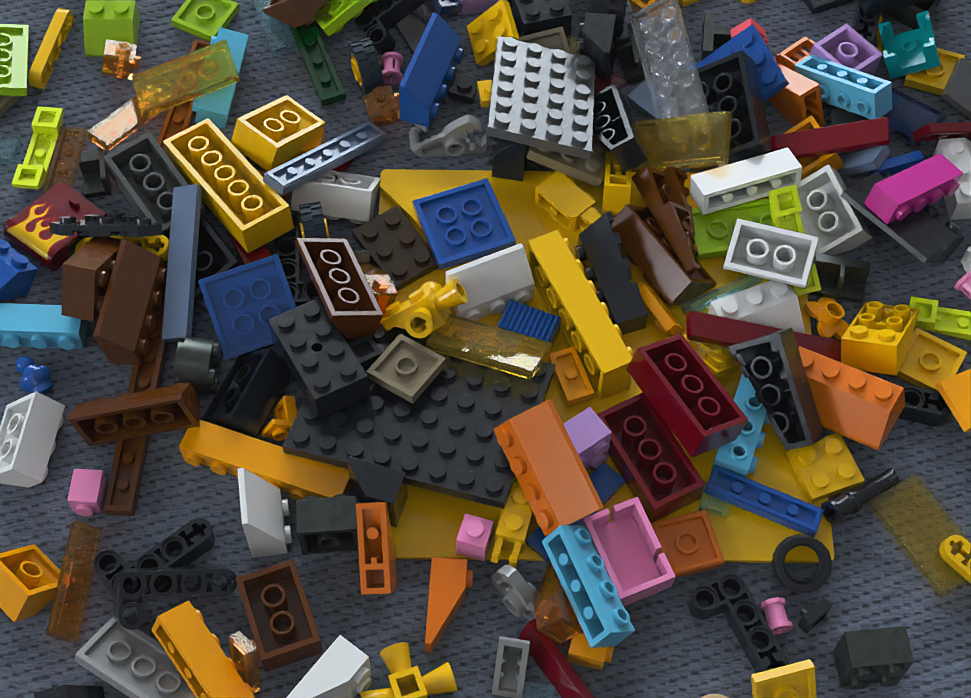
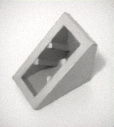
[492,636,530,698]

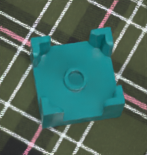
[878,11,941,79]

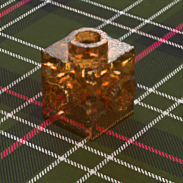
[101,39,141,80]
[362,85,400,126]

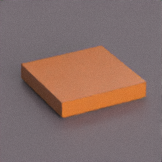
[651,509,725,578]

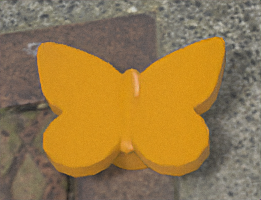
[804,297,849,340]

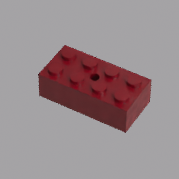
[626,333,748,458]
[597,392,705,523]

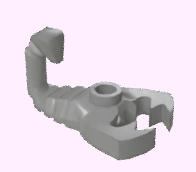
[409,114,487,157]
[491,565,577,639]

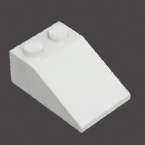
[237,468,292,558]
[286,635,372,698]

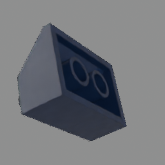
[883,87,947,146]

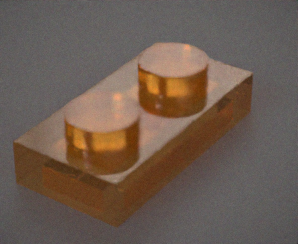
[229,631,261,694]

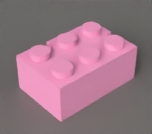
[582,497,676,606]

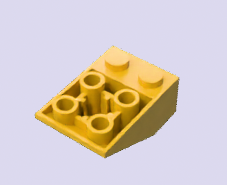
[841,301,919,376]

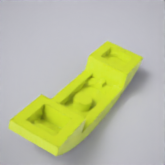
[12,107,64,189]
[769,184,821,296]
[909,296,971,341]

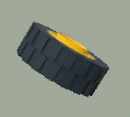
[348,37,385,97]
[299,201,330,238]

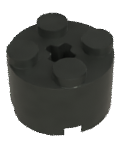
[174,336,222,395]

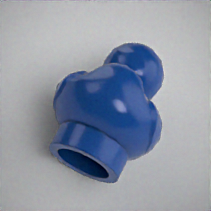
[15,356,54,395]

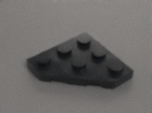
[49,213,162,237]

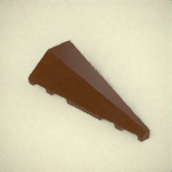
[631,165,700,273]

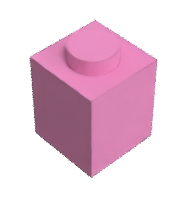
[67,469,108,516]
[456,513,494,561]

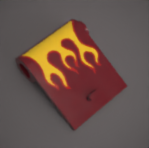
[4,181,107,271]

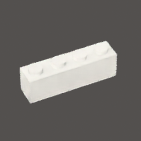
[690,148,802,215]

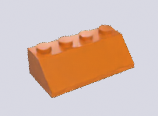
[798,346,905,451]
[493,399,604,536]

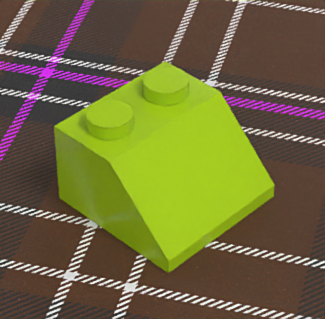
[83,0,140,57]

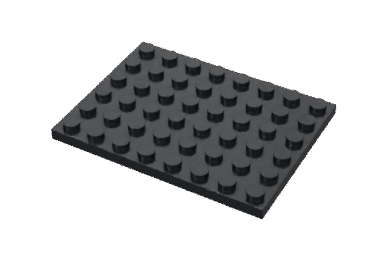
[282,323,555,509]

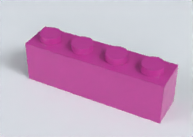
[864,153,963,224]

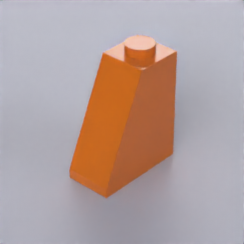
[768,64,824,128]

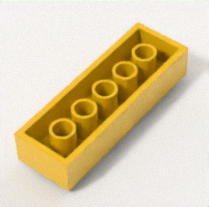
[163,118,294,253]
[527,229,634,400]

